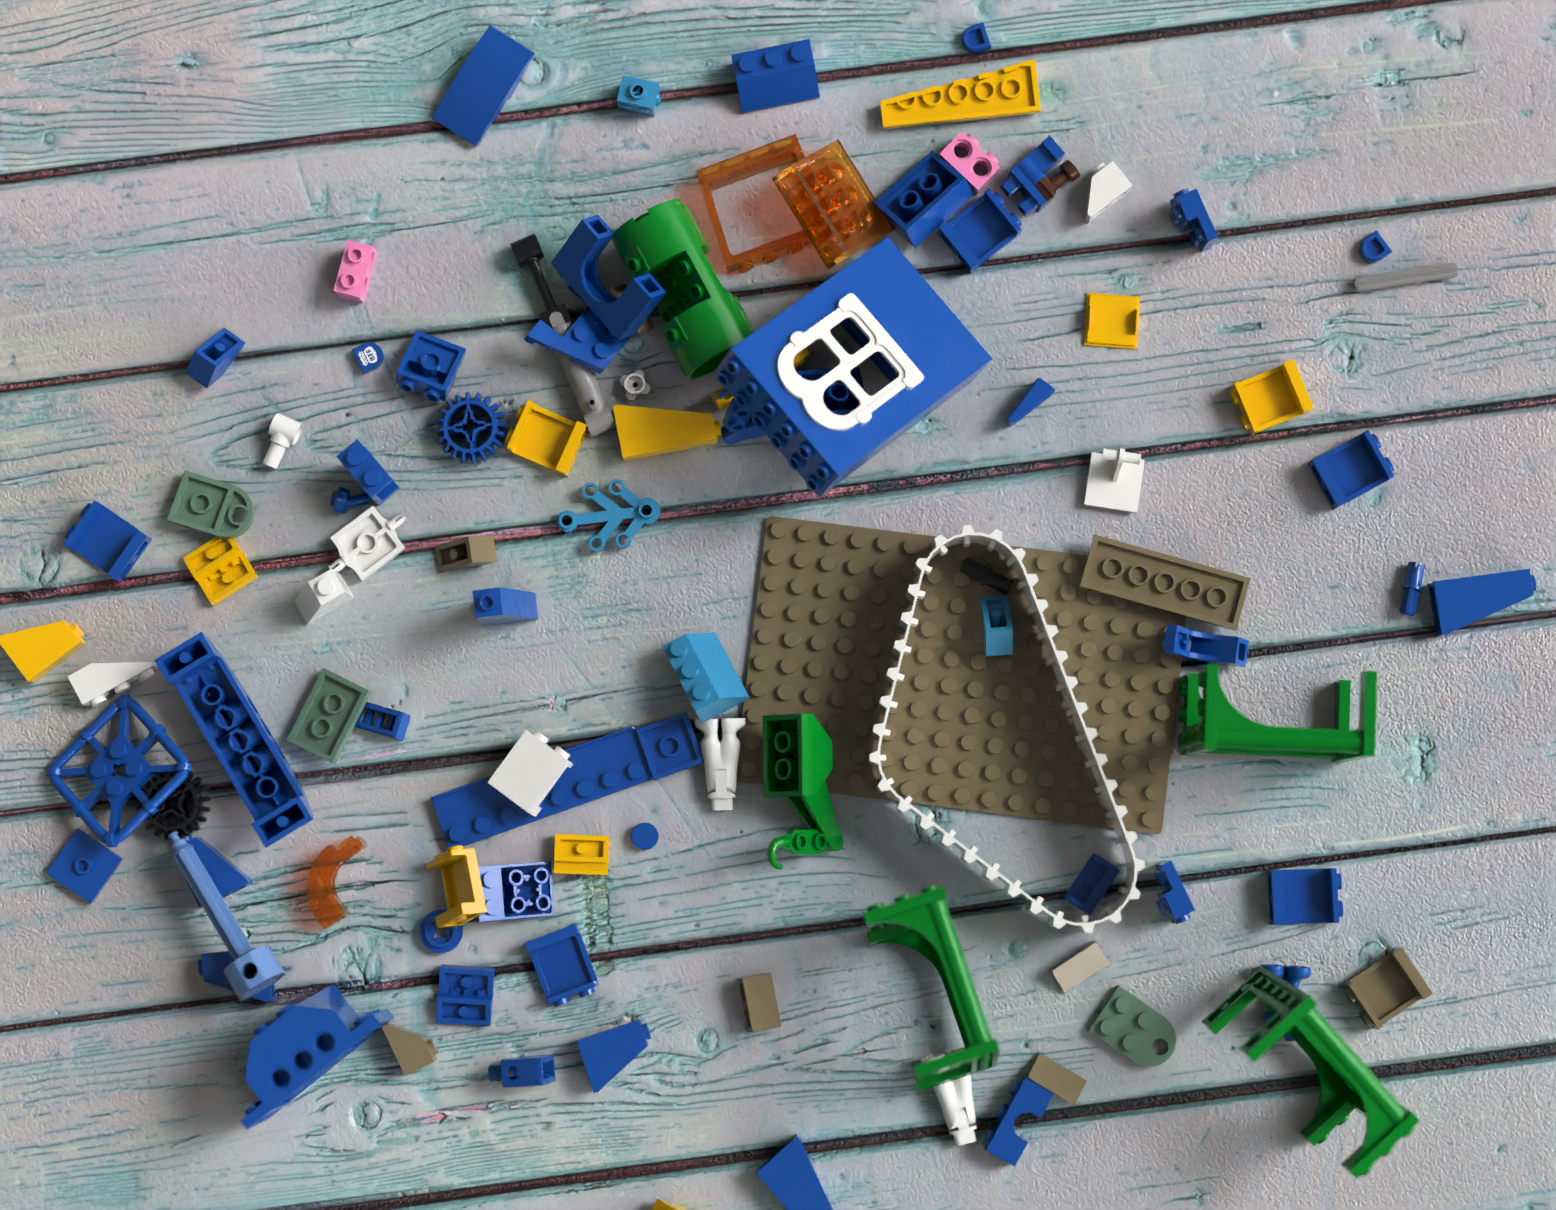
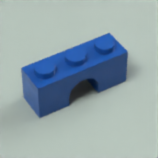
[983,1076,1054,1166]

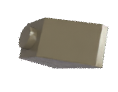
[435,535,497,572]
[382,1023,439,1076]

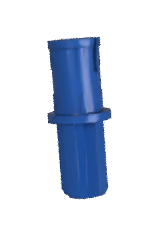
[1400,562,1426,616]

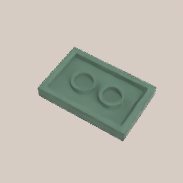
[287,668,371,764]

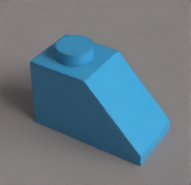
[981,595,1013,656]

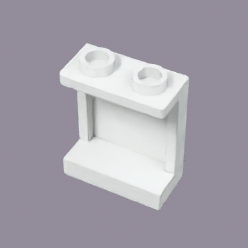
[487,730,573,817]

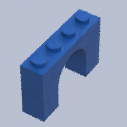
[551,215,666,341]

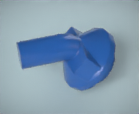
[330,487,370,513]

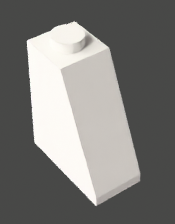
[294,569,354,625]

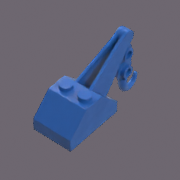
[718,367,865,444]

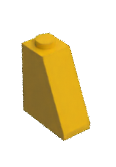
[0,621,86,683]

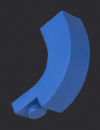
[1162,624,1249,667]

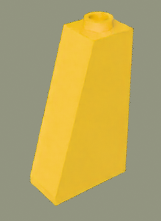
[613,405,722,462]

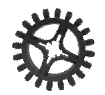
[137,772,211,840]

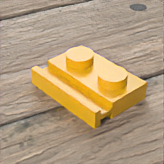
[554,834,610,875]

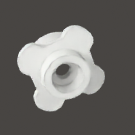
[620,370,651,400]

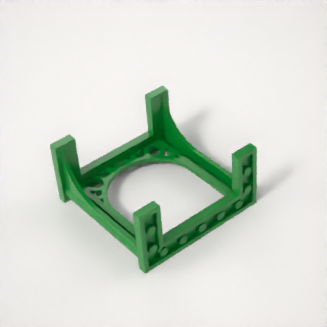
[1178,664,1377,763]
[863,885,1000,1092]
[1202,966,1420,1179]

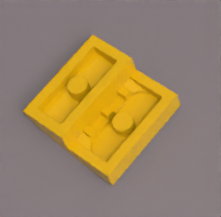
[183,537,259,606]

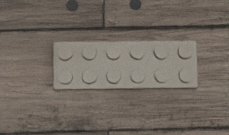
[1079,534,1250,631]

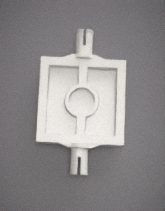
[328,506,408,581]

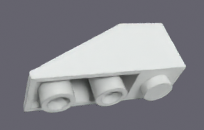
[67,662,158,708]

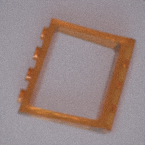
[696,134,837,273]

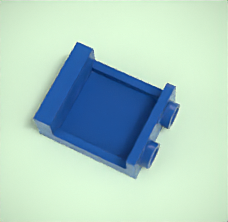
[937,189,1022,273]
[1307,430,1394,510]
[524,923,599,1007]

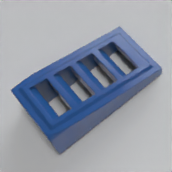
[1006,377,1055,427]
[354,702,411,741]

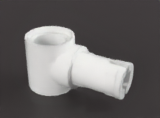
[262,413,303,469]

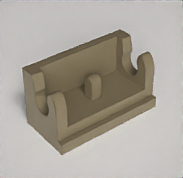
[737,973,781,1032]

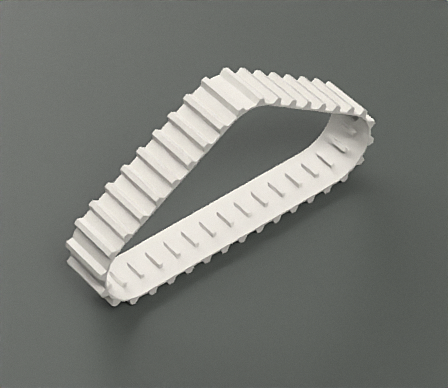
[868,525,1145,933]

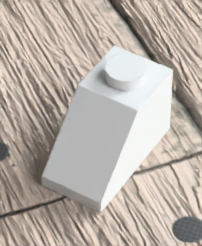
[1085,161,1133,223]

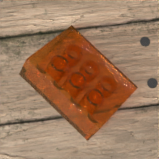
[772,139,894,270]

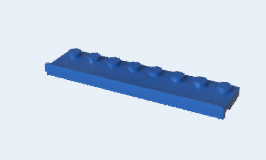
[431,726,653,848]

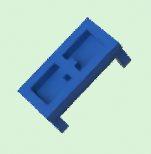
[1063,853,1120,915]

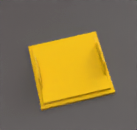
[1084,293,1140,349]

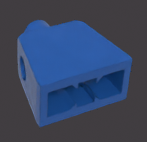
[488,1054,556,1087]

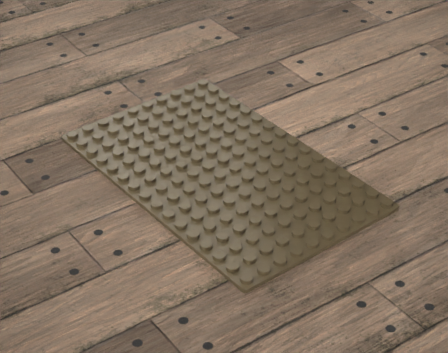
[737,516,1186,834]

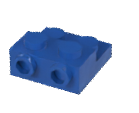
[1169,188,1218,252]
[396,330,466,402]
[1154,860,1195,924]

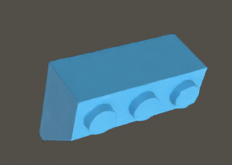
[662,632,750,723]

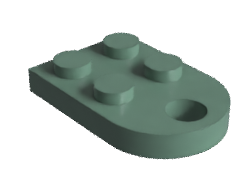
[167,470,255,539]
[1088,985,1176,1067]

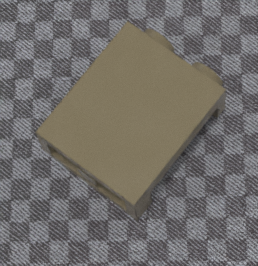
[1343,947,1433,1030]

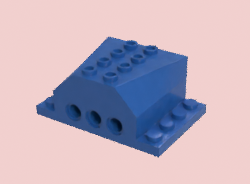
[241,984,394,1129]

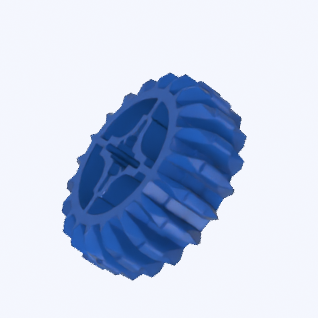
[435,392,507,464]

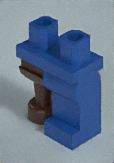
[1000,135,1080,216]

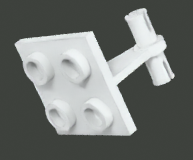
[1084,448,1145,513]

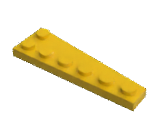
[880,60,1041,129]

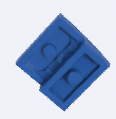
[436,964,495,1026]

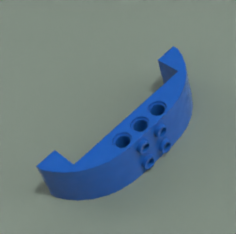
[154,632,314,848]

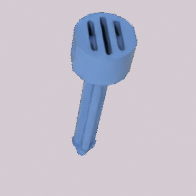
[168,831,285,1001]

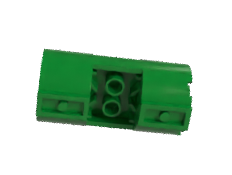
[611,199,755,380]

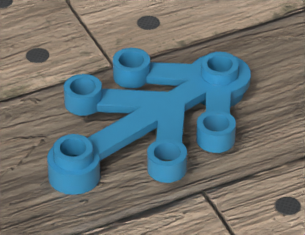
[557,479,660,552]

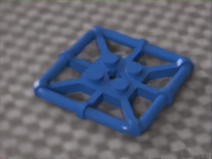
[46,695,192,847]

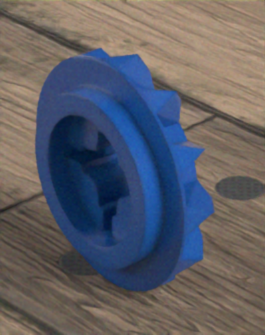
[420,910,463,953]

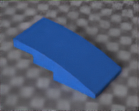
[432,25,535,146]

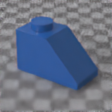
[186,328,245,388]

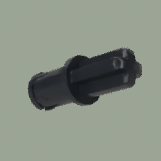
[960,558,1014,595]

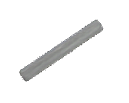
[1353,262,1458,292]

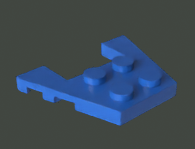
[524,285,631,374]

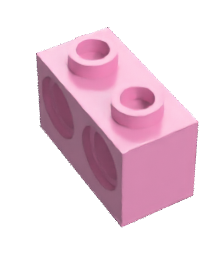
[939,131,1000,196]
[333,240,377,303]

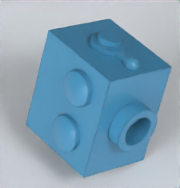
[616,75,662,117]

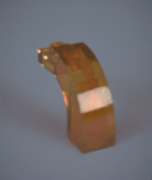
[307,836,368,930]

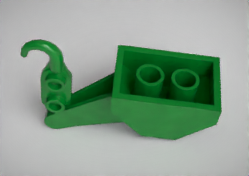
[763,713,844,870]

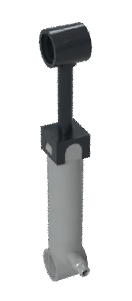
[510,233,616,437]

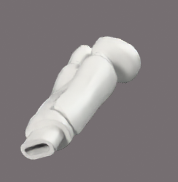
[695,718,746,810]
[921,1047,977,1146]

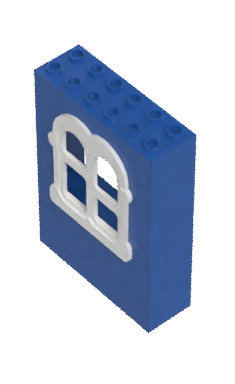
[713,237,992,498]

